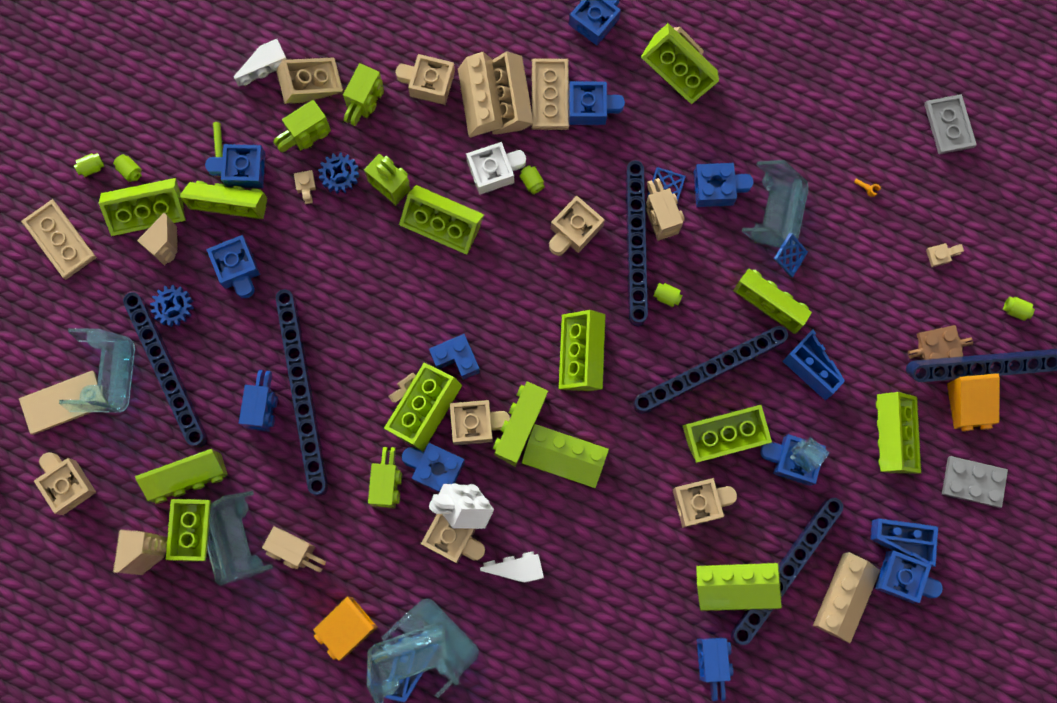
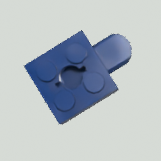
[569,0,621,46]
[569,81,625,125]
[205,144,266,188]
[694,163,753,207]
[206,235,260,298]
[239,370,278,432]
[760,434,826,486]
[402,443,465,493]
[875,550,943,603]
[697,638,733,702]

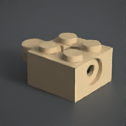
[396,54,455,105]
[645,178,684,241]
[549,195,605,256]
[450,400,510,445]
[34,453,97,515]
[673,478,737,528]
[421,514,485,563]
[262,526,326,573]

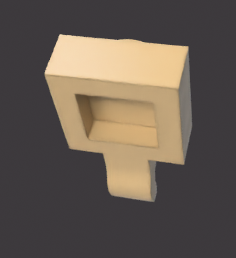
[294,170,316,204]
[926,243,964,267]
[388,373,416,403]

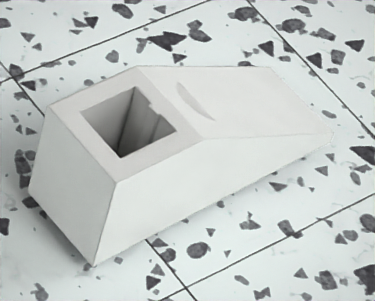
[234,39,287,87]
[480,551,544,583]

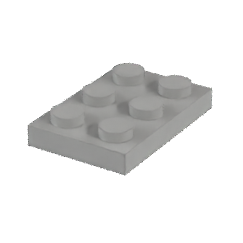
[924,94,977,154]
[942,456,1008,508]

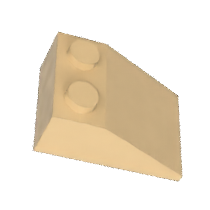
[276,58,343,104]

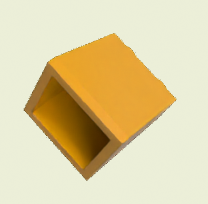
[947,373,1000,432]
[313,597,378,661]

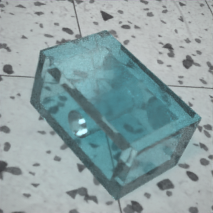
[790,437,830,473]

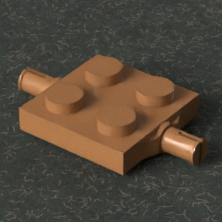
[908,325,973,368]

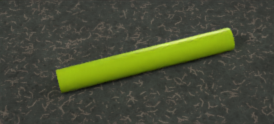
[213,122,223,177]

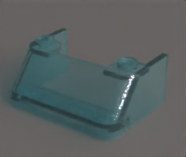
[742,160,808,250]
[59,328,135,412]
[207,491,273,586]
[381,599,479,698]
[367,623,459,703]

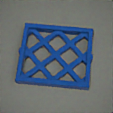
[647,167,686,205]
[774,233,808,277]

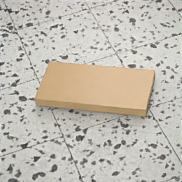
[532,59,569,130]
[21,199,97,280]
[19,370,107,435]

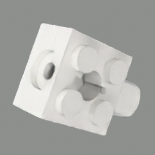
[466,142,526,195]
[429,484,494,529]

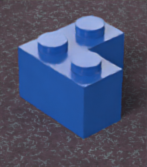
[429,334,480,380]

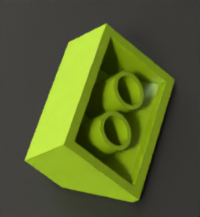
[166,499,211,561]

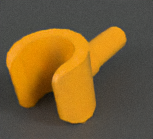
[854,179,881,197]

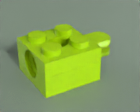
[343,63,384,126]
[273,99,331,152]
[364,154,411,205]
[368,447,402,508]

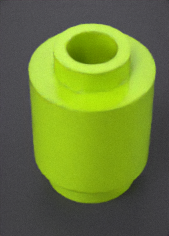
[74,153,105,177]
[113,154,142,182]
[519,165,545,194]
[653,283,683,307]
[1003,297,1035,321]

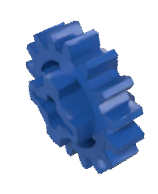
[318,153,360,194]
[150,285,194,327]

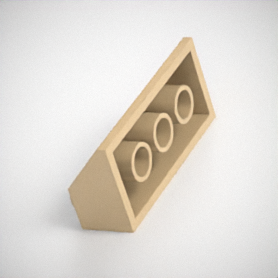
[492,51,534,135]
[458,52,503,138]
[113,530,168,575]
[813,552,880,643]

